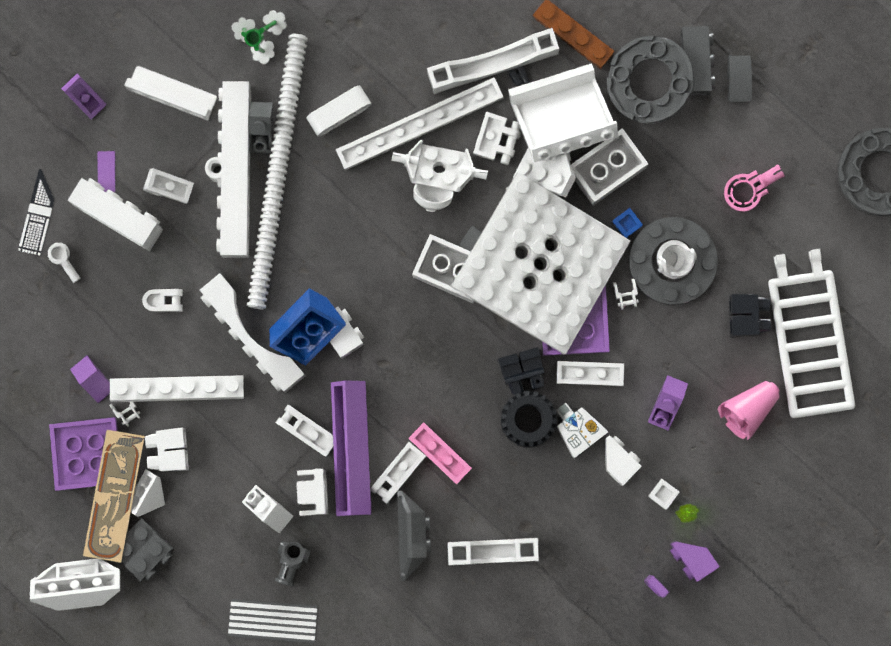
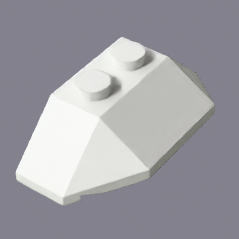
[30,558,120,611]

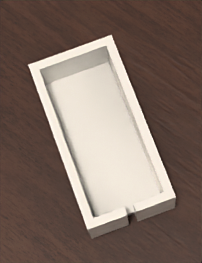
[68,178,163,252]

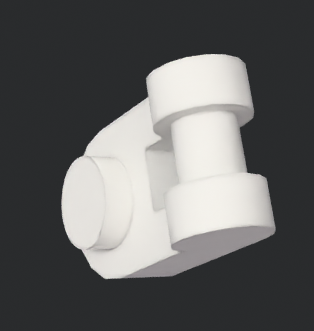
[142,289,183,312]

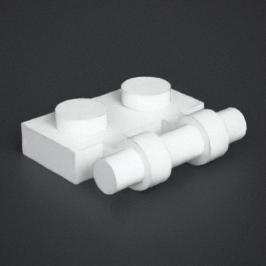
[473,112,521,165]

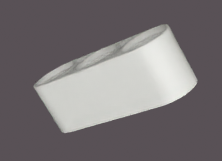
[306,85,372,137]

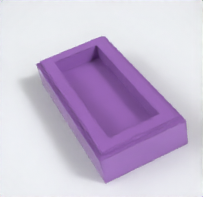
[644,575,669,598]

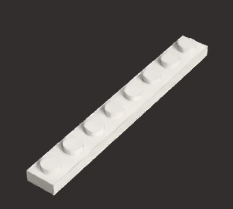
[335,78,503,170]

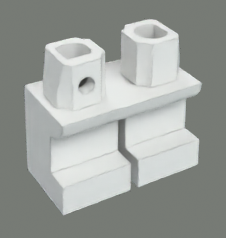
[145,427,189,472]

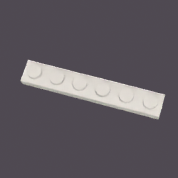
[110,375,244,402]

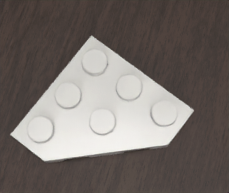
[513,148,576,197]

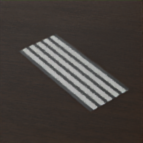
[228,599,317,643]

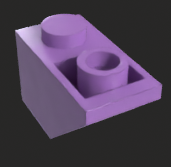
[648,375,688,430]
[670,542,719,582]

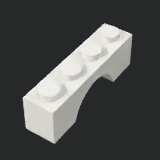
[448,538,539,565]

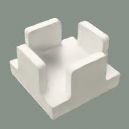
[297,469,329,516]

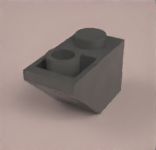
[248,102,274,154]

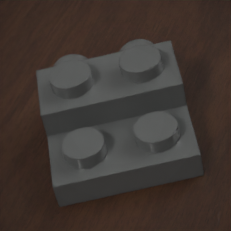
[122,518,174,581]

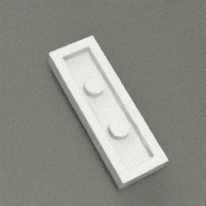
[557,361,624,386]

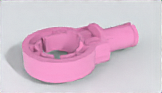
[724,164,785,212]

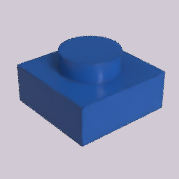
[612,208,643,238]

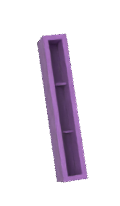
[331,381,371,516]

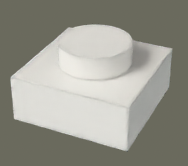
[648,479,679,510]

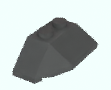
[397,491,431,581]

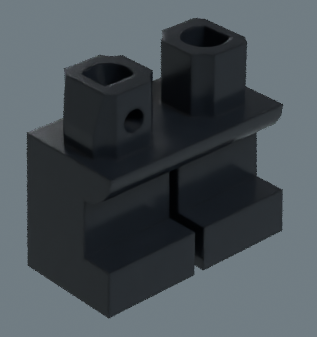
[729,294,771,338]
[497,347,545,395]

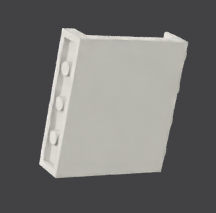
[508,64,618,163]

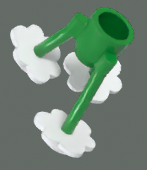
[232,10,287,64]

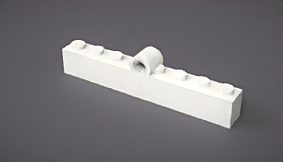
[205,81,251,258]

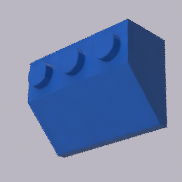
[269,288,346,366]

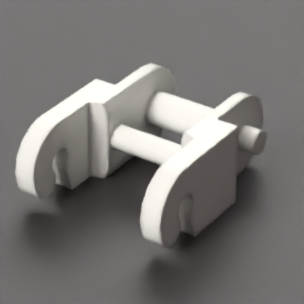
[613,279,639,310]
[109,402,141,427]

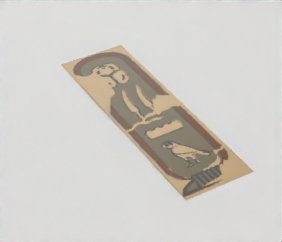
[83,430,145,562]

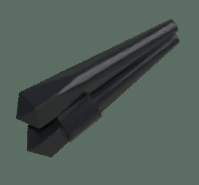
[509,66,530,86]

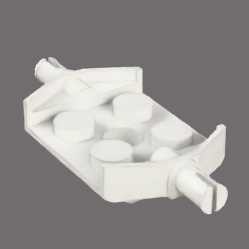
[392,140,488,192]

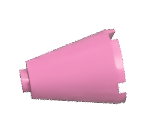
[718,381,780,440]

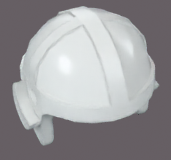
[657,240,697,279]

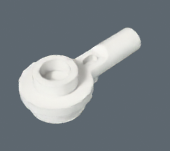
[48,243,81,283]

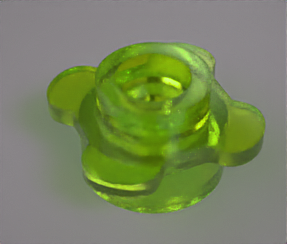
[675,504,699,522]

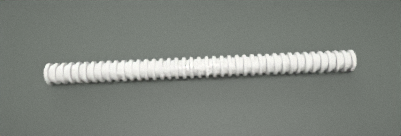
[247,34,308,309]

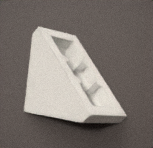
[131,469,165,517]

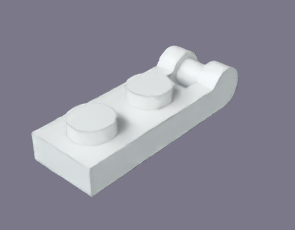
[275,405,333,457]
[370,442,426,504]

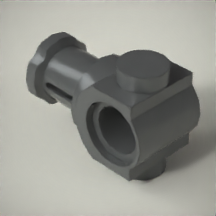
[274,541,311,587]

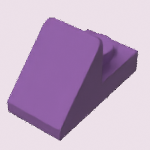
[61,74,107,119]

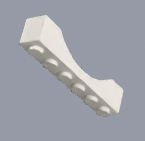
[427,28,559,94]
[200,273,305,393]

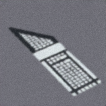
[18,169,54,255]

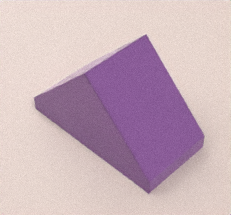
[70,355,110,403]

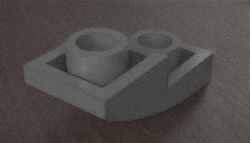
[727,55,752,102]

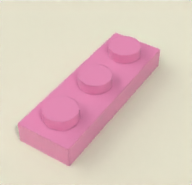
[408,422,472,484]

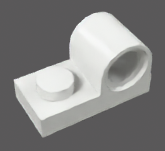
[143,168,194,204]

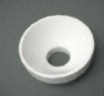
[413,184,453,212]

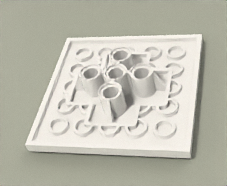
[451,172,630,355]

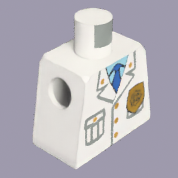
[556,403,608,459]

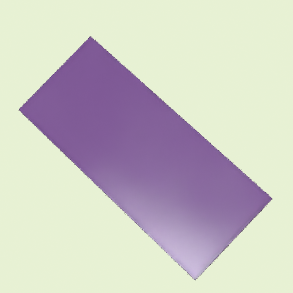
[97,151,115,192]

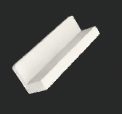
[124,66,217,121]

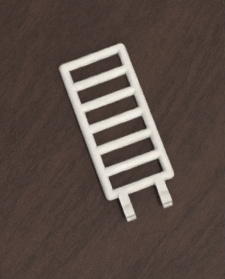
[768,249,855,418]

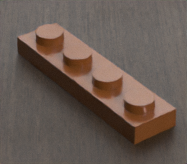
[533,0,615,70]

